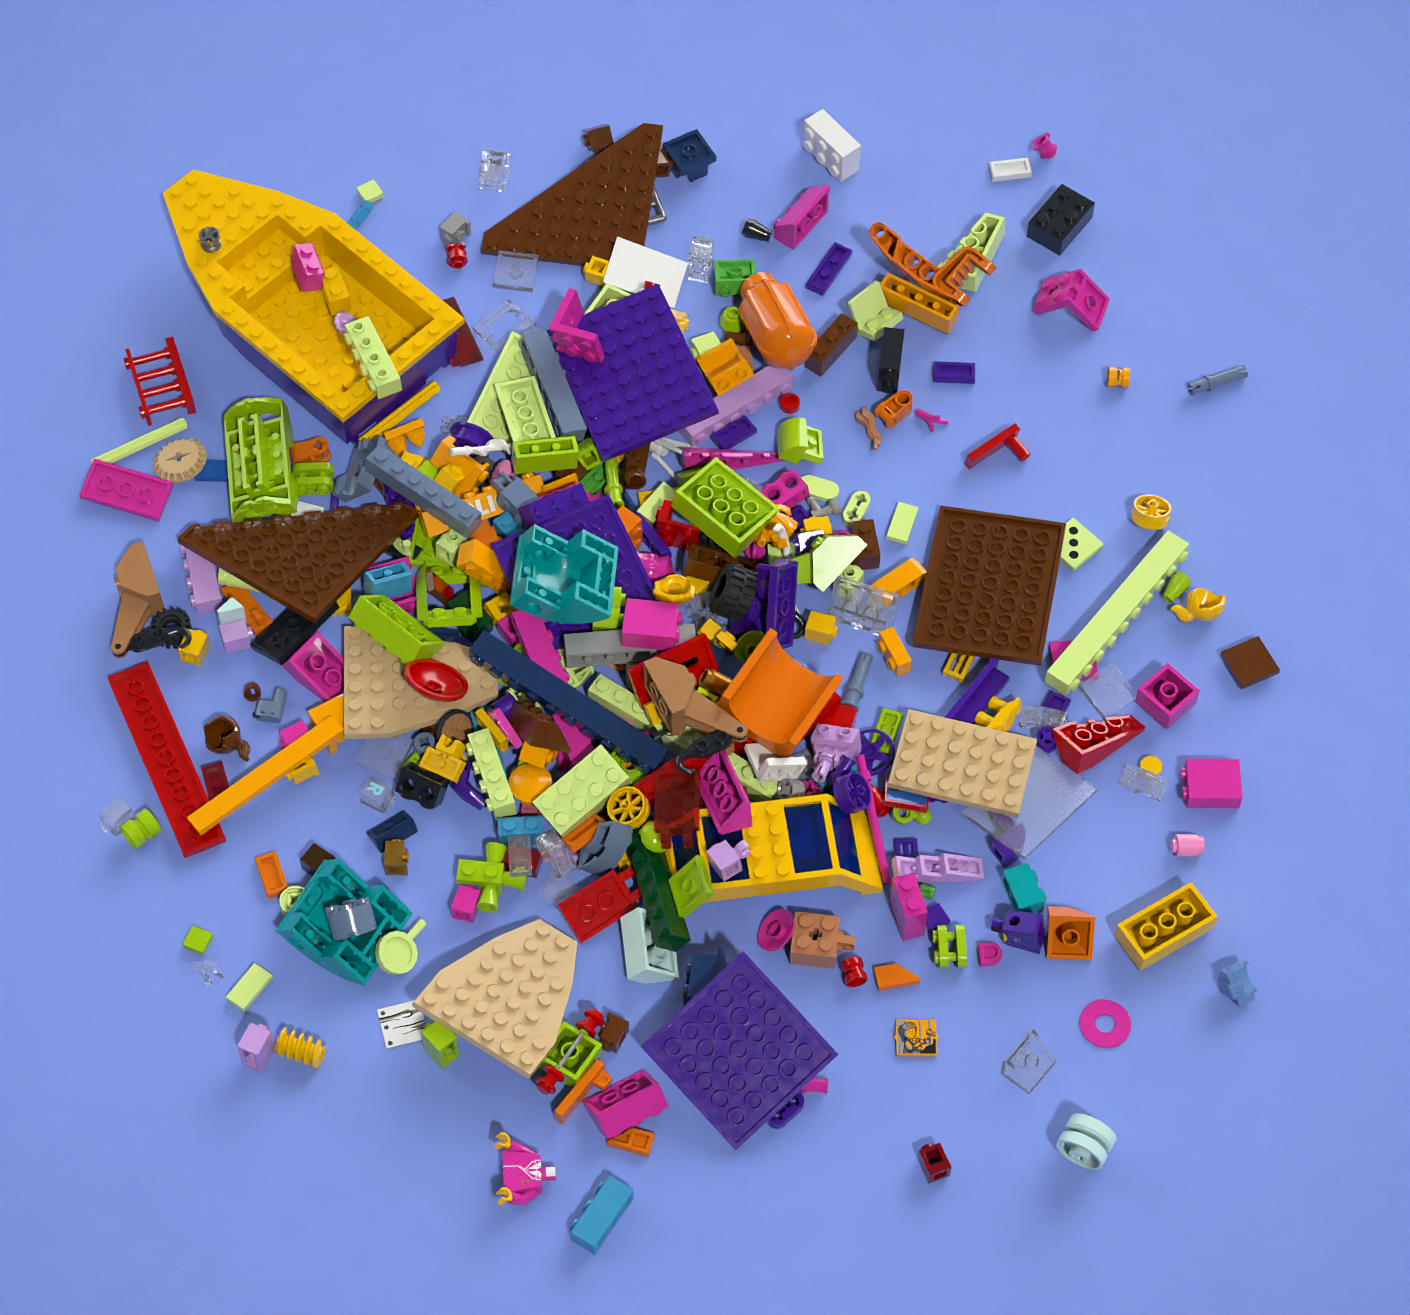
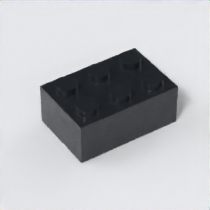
[1026,184,1095,256]

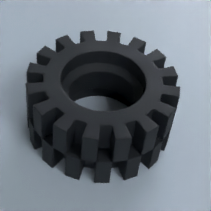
[151,607,192,649]

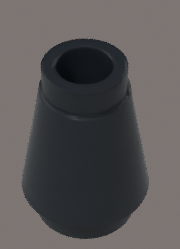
[742,219,773,242]

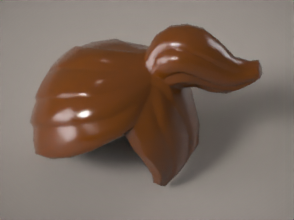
[203,716,251,762]

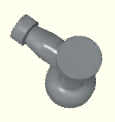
[806,496,842,517]

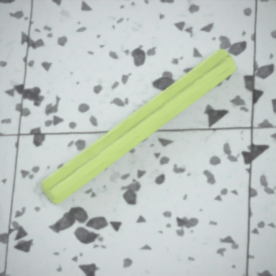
[91,418,188,465]

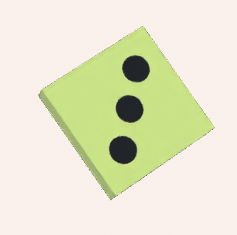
[1060,518,1103,572]

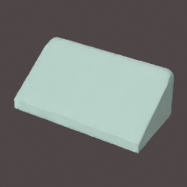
[217,597,248,627]

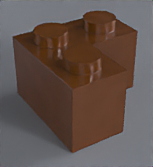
[850,519,881,570]

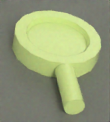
[375,919,427,975]

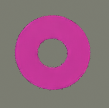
[1079,1000,1131,1048]

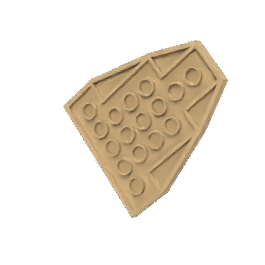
[344,626,498,739]
[413,919,578,1079]

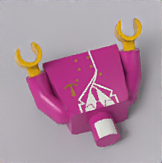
[494,1132,556,1206]

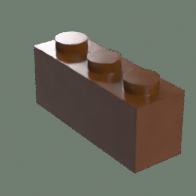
[805,313,858,377]

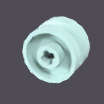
[1056,1113,1117,1171]

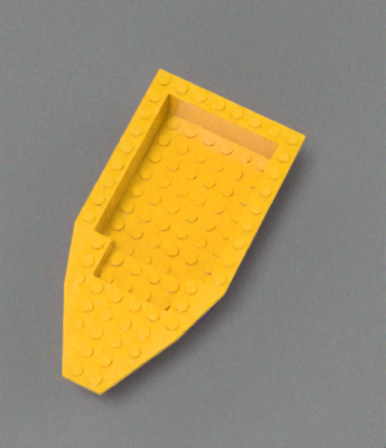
[163,170,465,444]

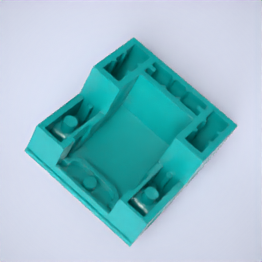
[510,524,619,624]
[276,859,413,985]

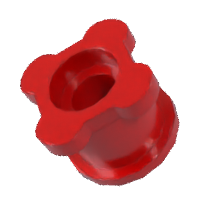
[446,242,468,269]

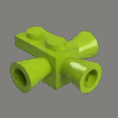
[456,842,527,913]

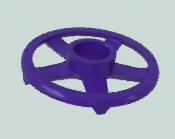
[859,729,895,776]

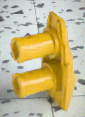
[975,696,1022,732]

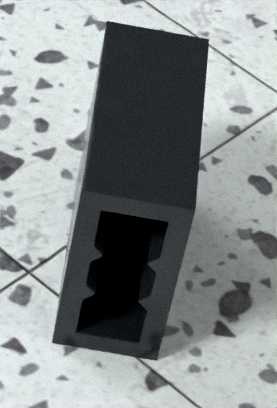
[877,327,905,393]

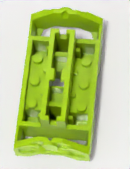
[223,397,299,523]

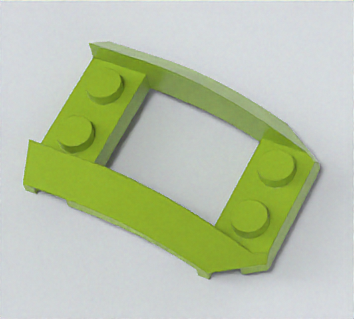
[416,562,482,628]

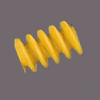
[275,1027,327,1069]

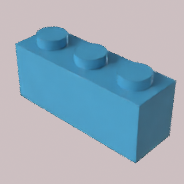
[570,1176,634,1255]

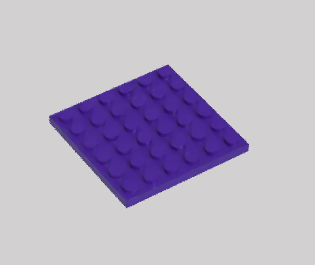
[491,494,659,649]
[641,951,839,1150]

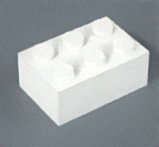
[803,109,861,182]

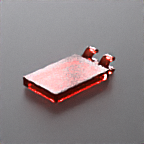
[654,768,701,849]

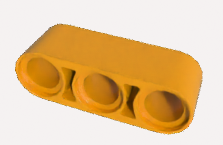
[867,558,927,608]

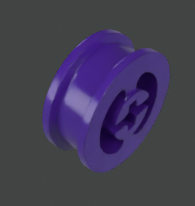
[450,422,494,459]

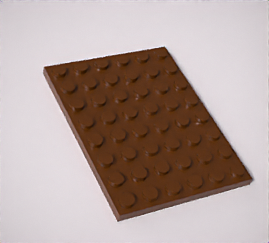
[912,505,1066,666]

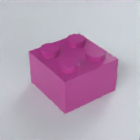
[1135,663,1200,729]

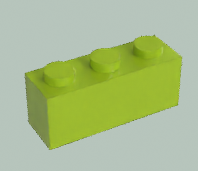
[511,436,579,474]

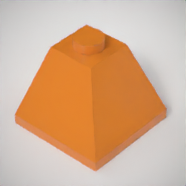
[1046,906,1095,960]

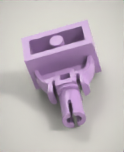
[811,723,862,782]

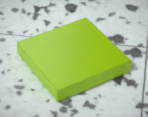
[668,855,714,918]

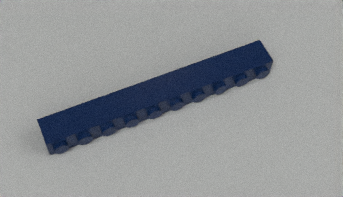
[469,630,669,775]

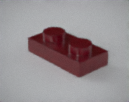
[201,762,229,801]

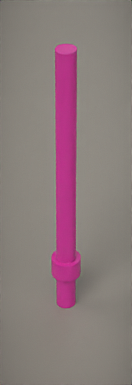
[856,755,892,885]

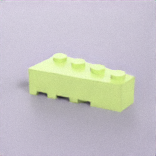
[937,213,1006,293]

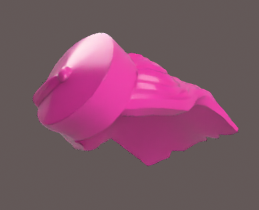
[637,552,675,588]

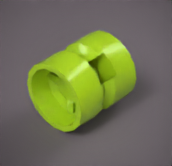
[119,808,162,850]

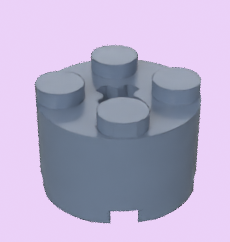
[325,897,377,940]

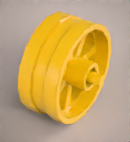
[1131,495,1171,530]
[607,786,650,829]

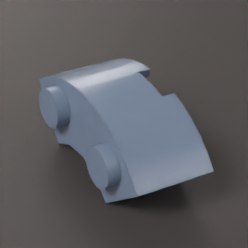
[578,821,633,875]

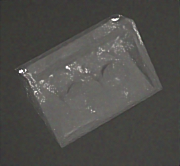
[828,576,899,636]

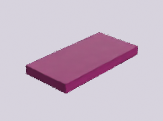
[79,459,174,522]

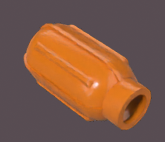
[739,272,818,371]

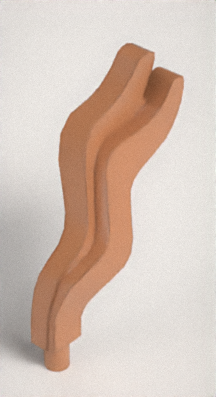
[855,407,882,450]

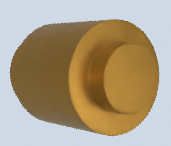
[699,669,732,697]

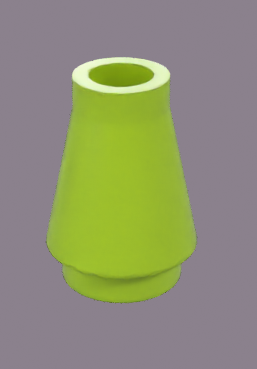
[1162,571,1191,604]

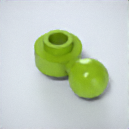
[891,808,932,825]

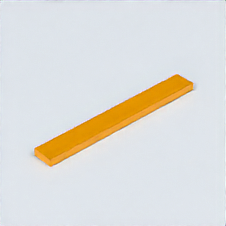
[187,715,344,835]

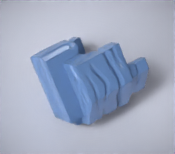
[1217,960,1257,1006]

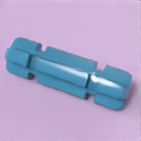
[347,200,373,230]

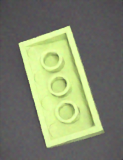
[494,376,556,442]

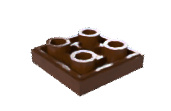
[1220,636,1280,689]

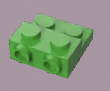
[714,259,756,297]

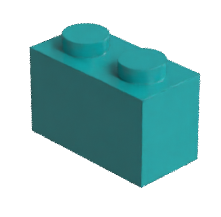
[1001,863,1046,913]

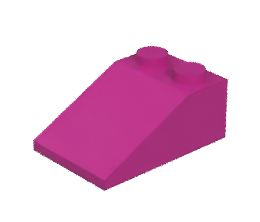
[282,632,344,702]

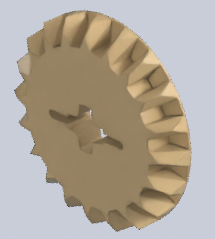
[153,437,207,483]

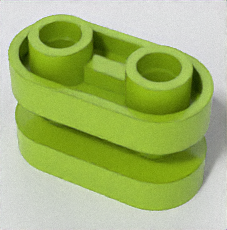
[292,462,334,496]
[932,925,967,968]

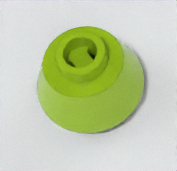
[719,307,746,332]

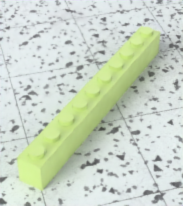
[1044,530,1189,696]
[588,674,780,802]

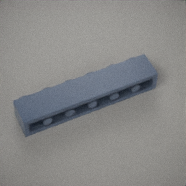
[519,329,588,442]
[366,444,481,539]

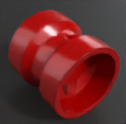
[841,957,868,987]

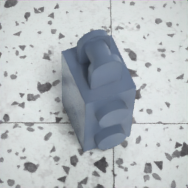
[490,472,540,529]

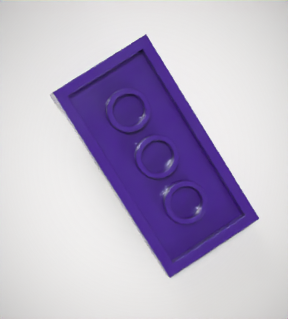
[755,559,798,649]

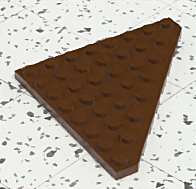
[481,123,663,266]
[178,501,419,624]

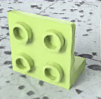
[848,281,904,341]

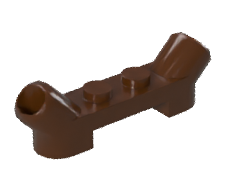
[618,443,651,490]

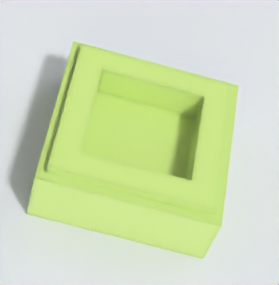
[356,179,384,203]

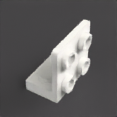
[744,743,807,782]

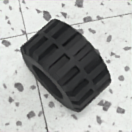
[709,563,757,622]

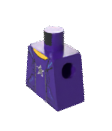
[991,910,1045,954]

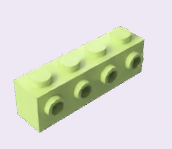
[344,316,402,399]
[465,728,517,821]

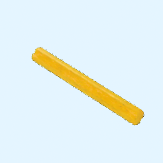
[358,381,440,443]

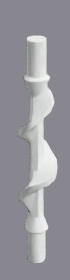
[449,439,513,456]

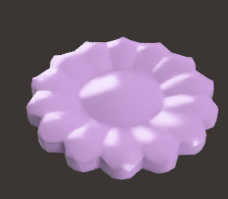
[334,311,356,335]

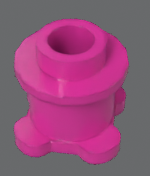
[1032,132,1058,159]

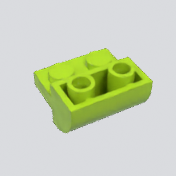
[777,418,824,464]

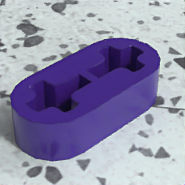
[767,1092,804,1129]

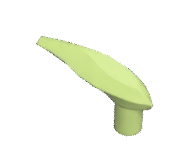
[393,537,411,556]

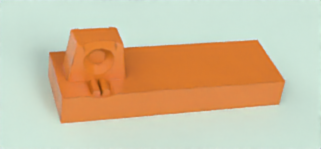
[220,585,273,637]
[554,1059,612,1125]

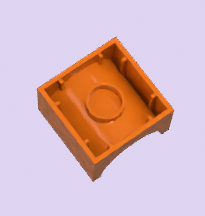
[717,628,844,758]

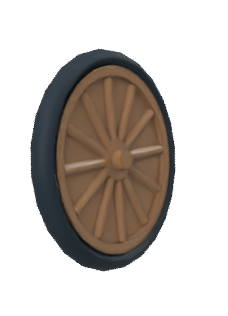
[436,710,474,744]

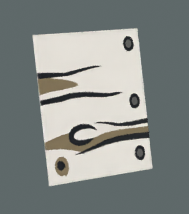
[377,1000,426,1048]

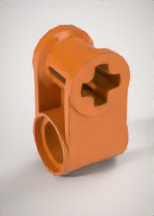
[874,390,913,429]
[289,437,331,465]

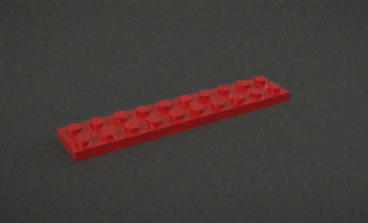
[107,661,226,858]

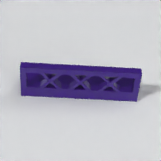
[944,657,1010,724]

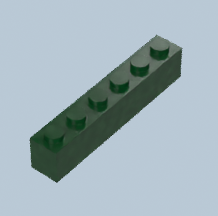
[628,825,691,952]

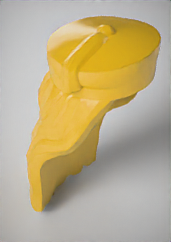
[652,574,696,606]

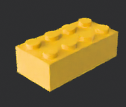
[1114,882,1218,971]

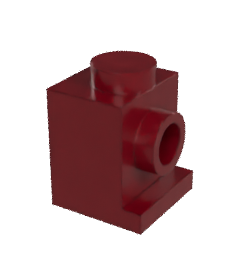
[917,1143,952,1184]

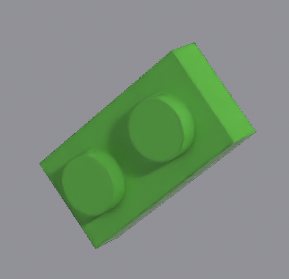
[579,462,619,496]

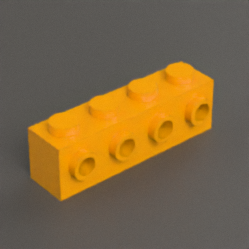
[880,272,959,334]

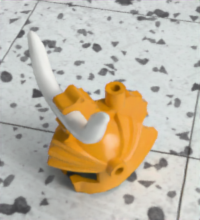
[754,504,798,560]

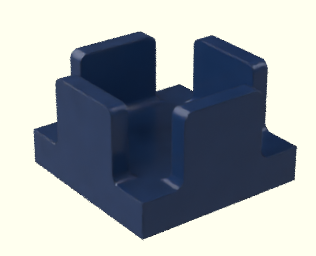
[663,129,717,182]

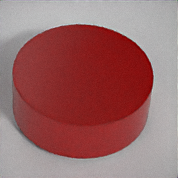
[779,393,800,414]

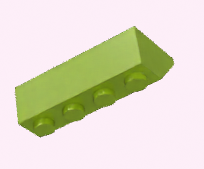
[348,594,445,665]

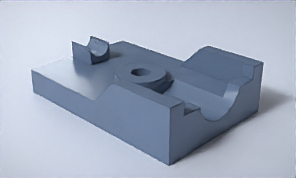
[332,435,386,503]

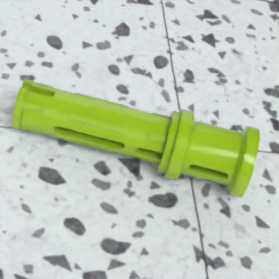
[604,457,625,509]

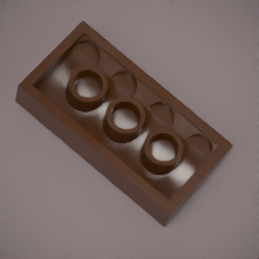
[683,542,768,595]

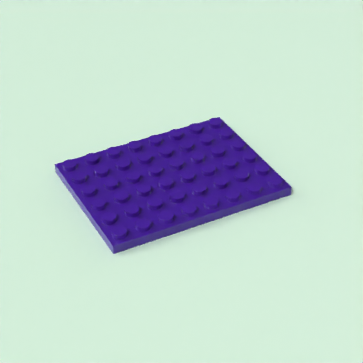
[546,284,719,462]

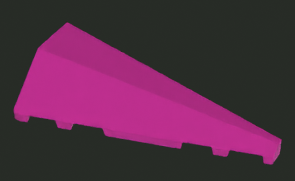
[680,447,784,471]

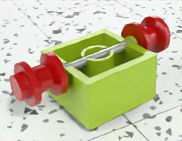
[535,1009,605,1095]

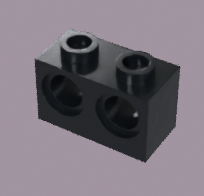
[395,763,450,809]

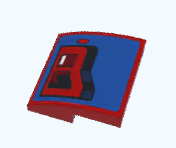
[883,774,929,813]

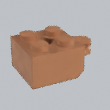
[790,911,856,968]

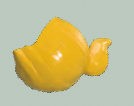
[1170,588,1226,623]

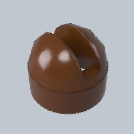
[244,682,261,702]

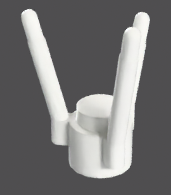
[650,438,683,483]

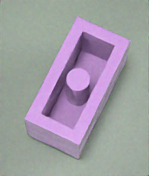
[237,1023,275,1073]

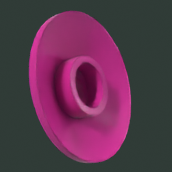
[757,909,795,952]

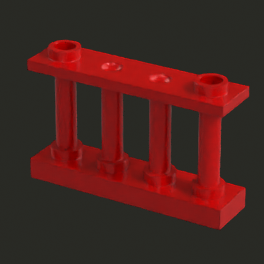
[123,337,196,426]

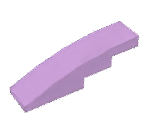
[891,853,985,883]

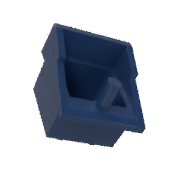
[683,945,729,1007]

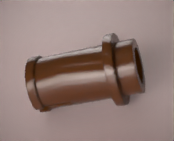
[725,331,752,346]

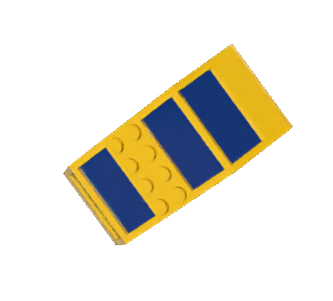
[665,794,883,904]

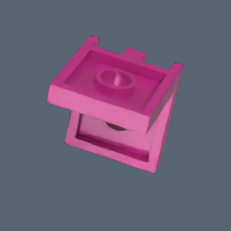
[1033,269,1110,331]
[549,288,605,363]

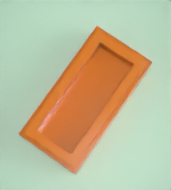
[561,814,606,853]
[255,851,288,899]

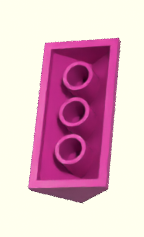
[693,750,753,835]

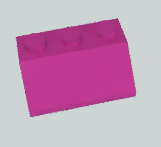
[773,185,830,250]
[582,1069,669,1139]

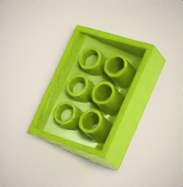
[671,457,780,558]

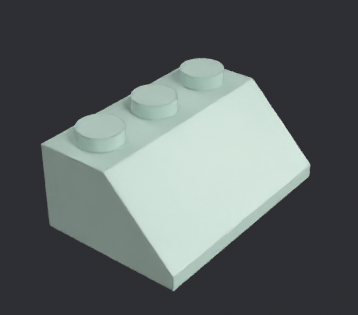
[620,907,679,984]

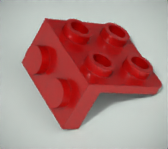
[655,500,699,551]

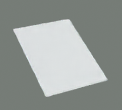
[603,237,688,308]

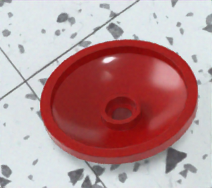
[404,659,469,702]

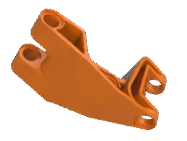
[869,222,997,307]

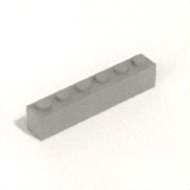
[564,624,696,668]

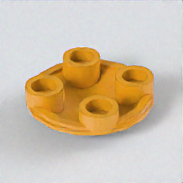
[508,763,553,805]

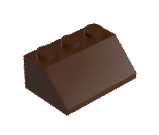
[508,700,571,754]

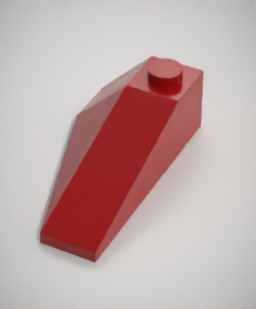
[1052,714,1145,774]

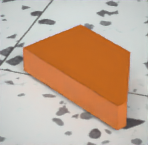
[873,963,920,991]
[607,1127,655,1158]

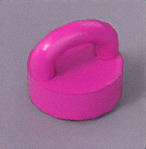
[745,541,766,561]

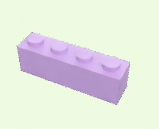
[179,532,223,615]

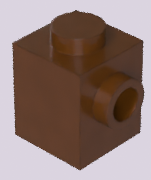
[582,124,614,153]

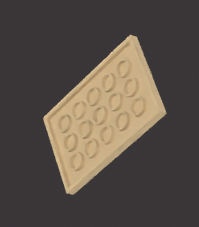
[888,709,1037,818]

